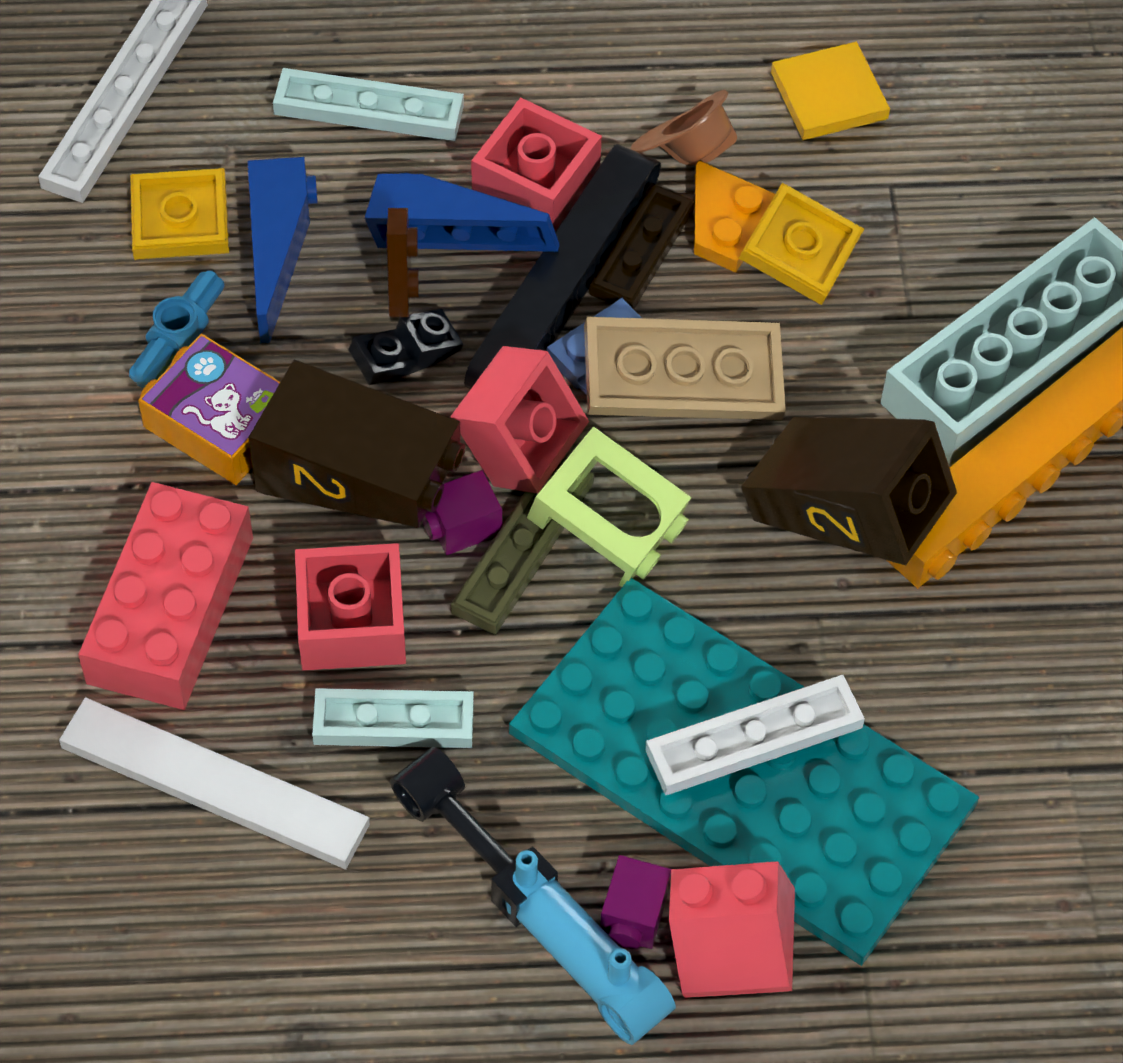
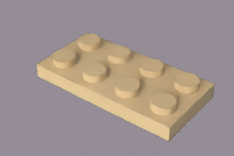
[584,317,786,420]

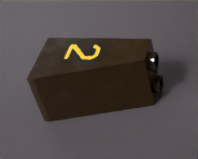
[248,359,465,528]
[741,417,957,566]

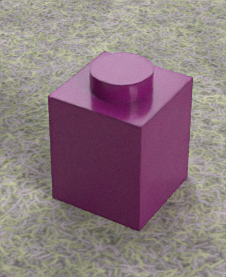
[422,470,502,556]
[600,855,671,949]

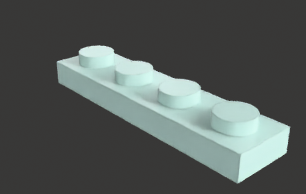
[273,68,464,141]

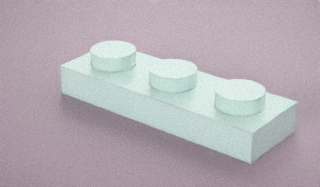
[312,688,474,748]

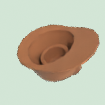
[630,90,737,166]

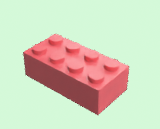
[78,482,253,710]

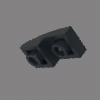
[348,309,464,386]

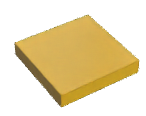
[771,41,890,140]
[130,168,229,260]
[739,182,864,305]

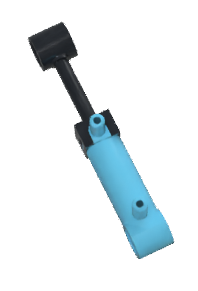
[390,747,676,1045]

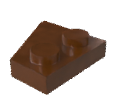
[387,208,419,317]

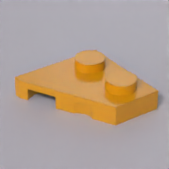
[694,161,775,273]

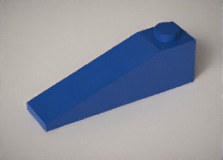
[248,157,318,343]
[364,173,560,252]

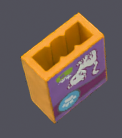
[138,333,280,486]

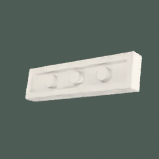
[645,675,865,796]

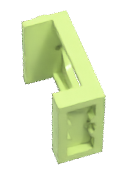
[527,426,692,587]

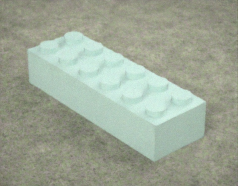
[880,217,1123,467]

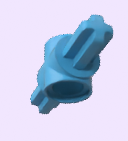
[129,270,225,389]

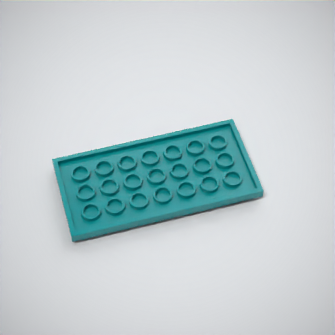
[509,578,979,966]

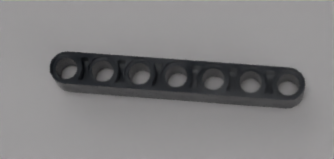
[464,144,661,389]

